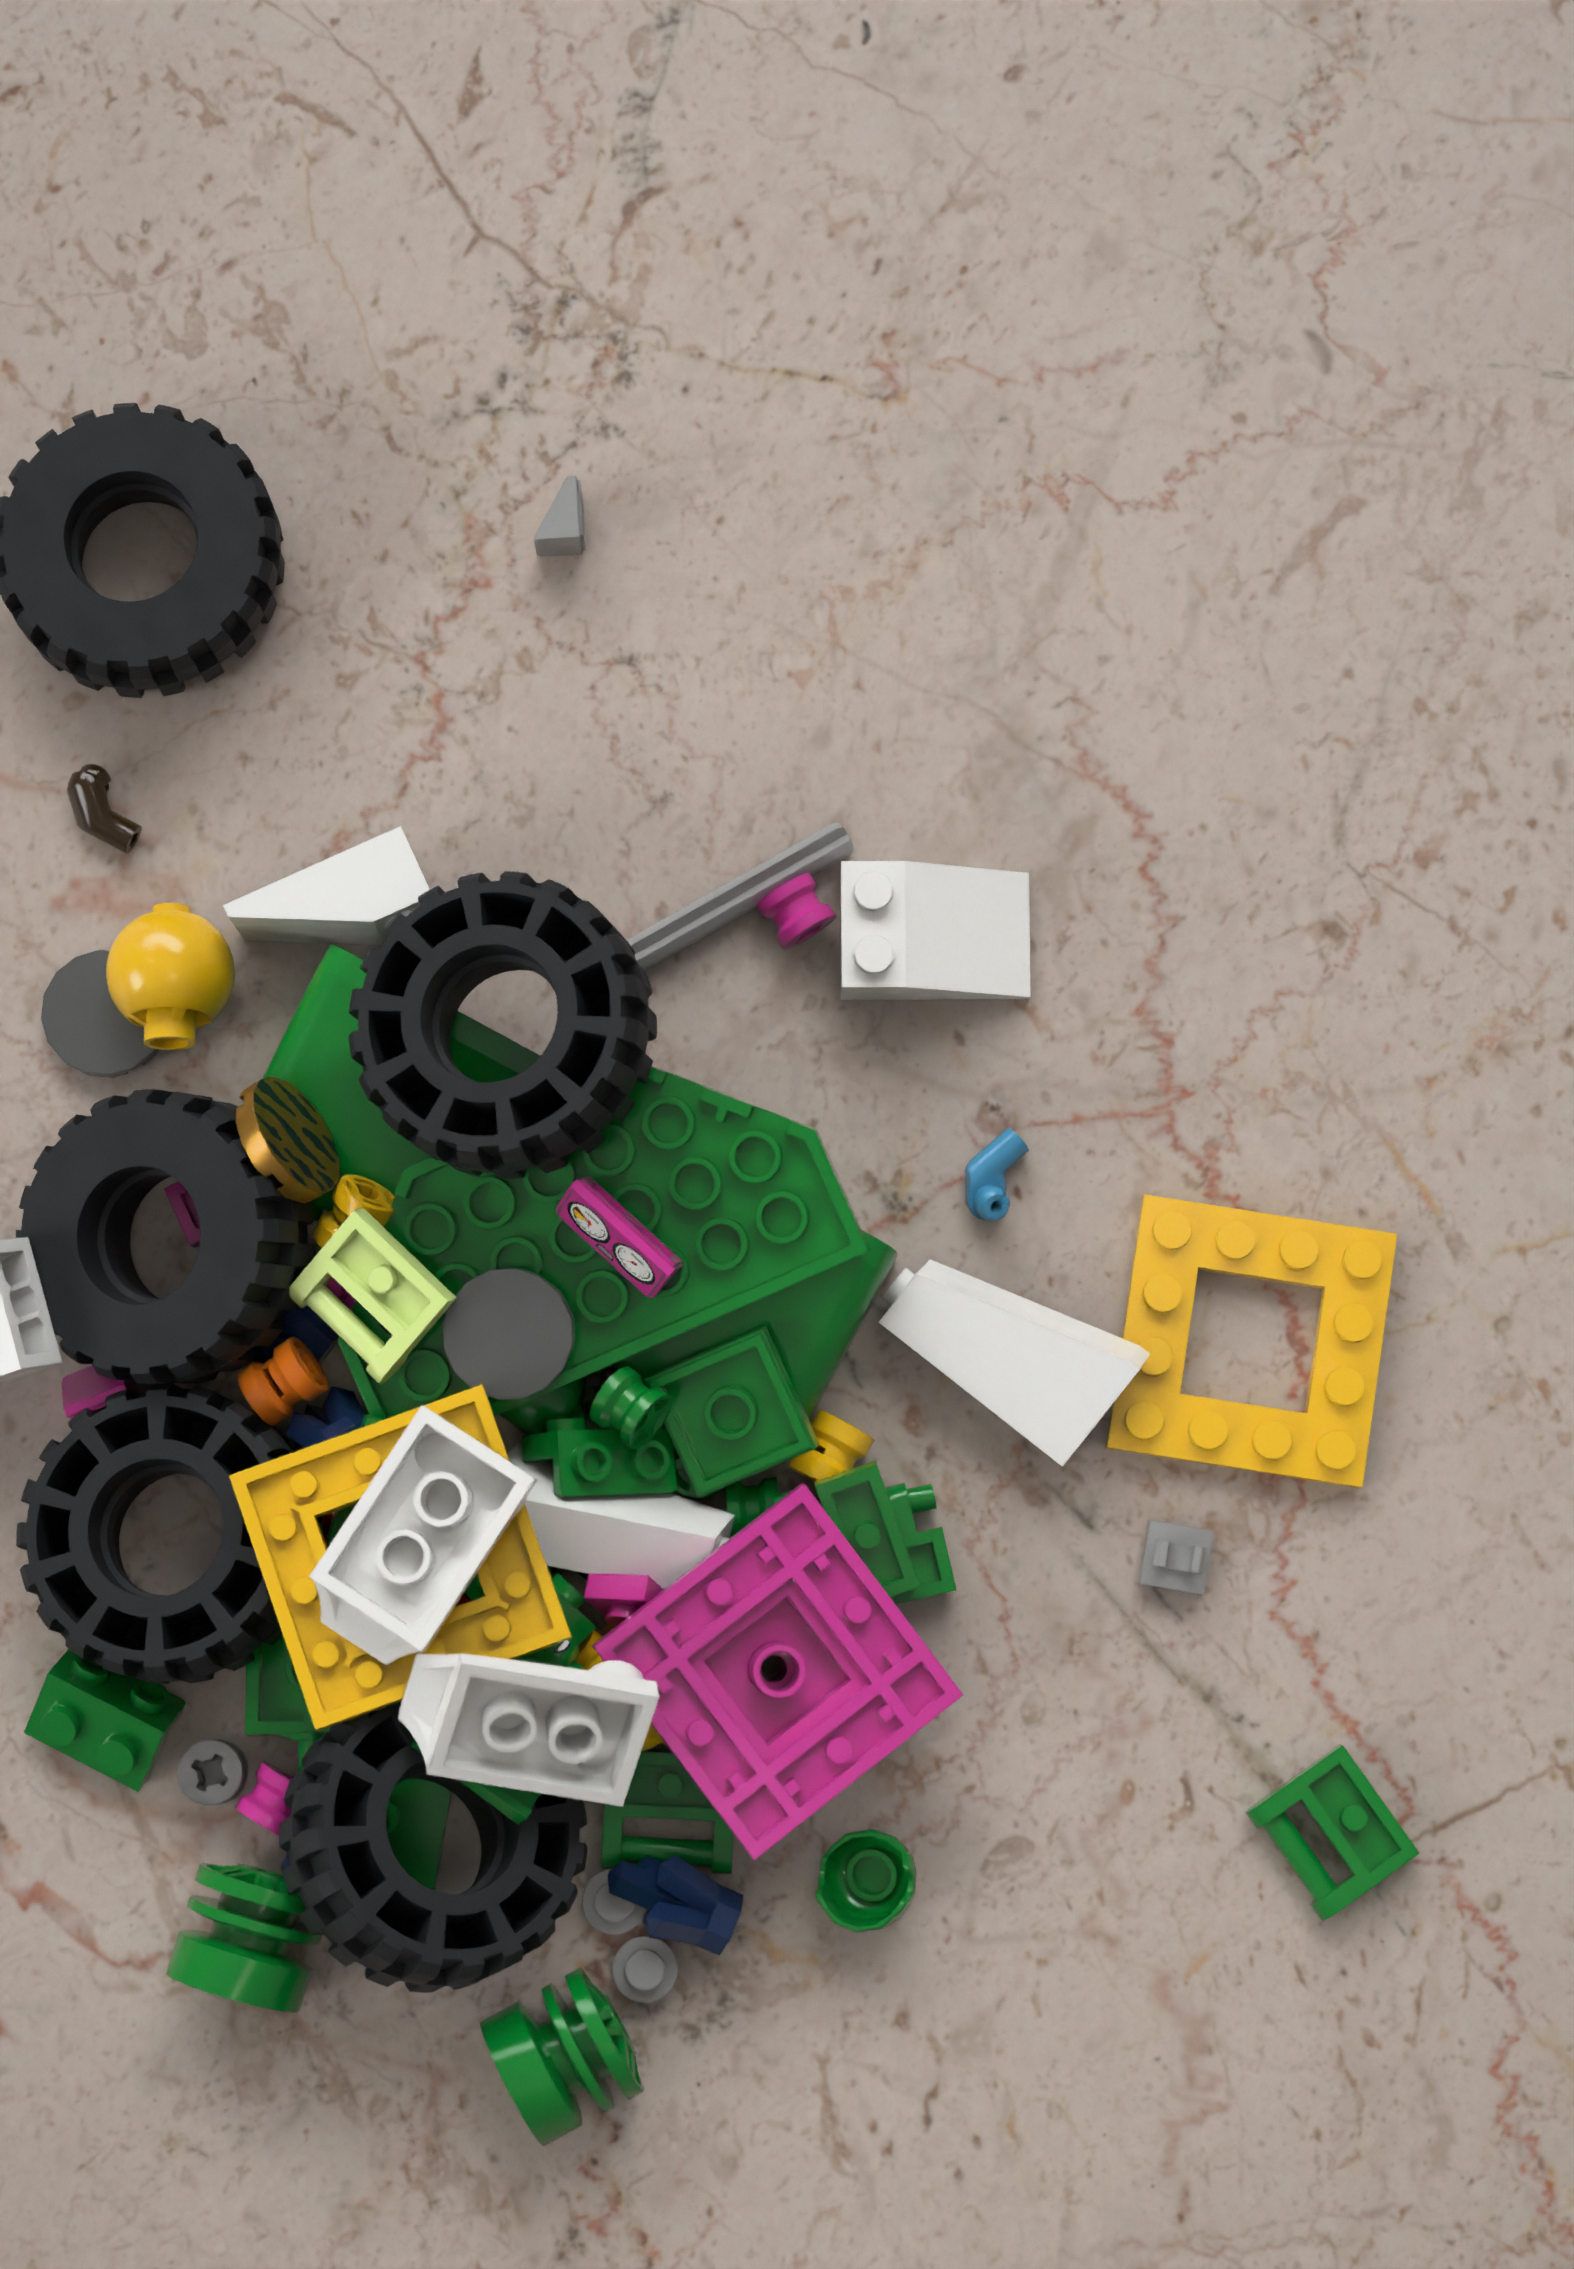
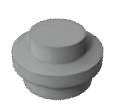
[582,1868,646,1935]
[612,1936,678,2003]

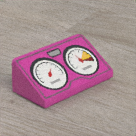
[556,1176,683,1298]

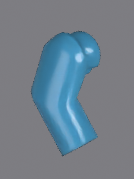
[965,1127,1029,1222]

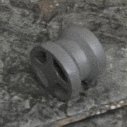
[177,1739,249,1806]

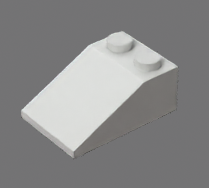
[223,826,430,945]
[840,861,1031,1000]

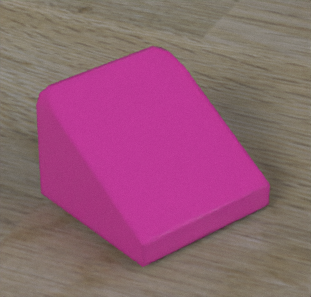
[61,1365,136,1419]

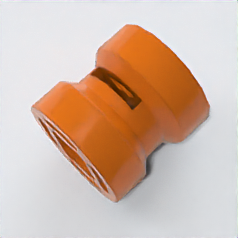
[237,1336,329,1426]

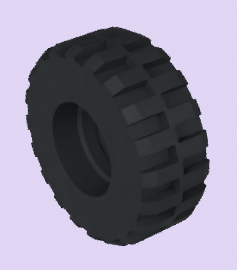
[0,403,285,698]
[348,871,657,1179]
[16,1089,314,1384]
[16,1383,322,1684]
[279,1701,588,1993]

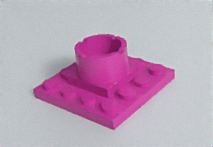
[592,1484,963,1860]

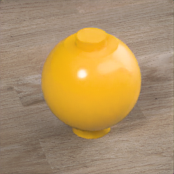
[106,903,235,1050]

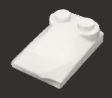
[309,1405,537,1666]
[398,1653,659,1807]

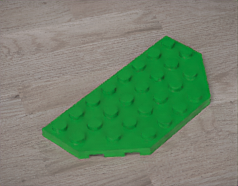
[338,1066,870,1419]

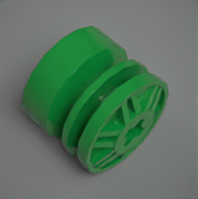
[166,1863,323,2013]
[480,1967,644,2147]

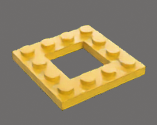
[1105,1194,1397,1488]
[229,1385,572,1731]

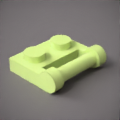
[289,1208,457,1384]

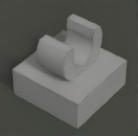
[1138,1520,1214,1596]

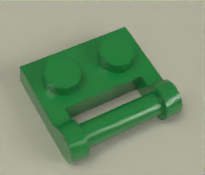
[1245,1745,1419,1921]
[601,1751,734,1874]

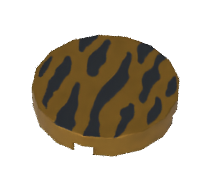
[236,1076,339,1203]

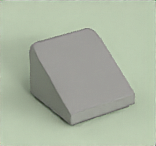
[534,476,585,556]

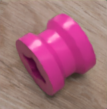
[757,873,836,950]
[235,1761,293,1835]

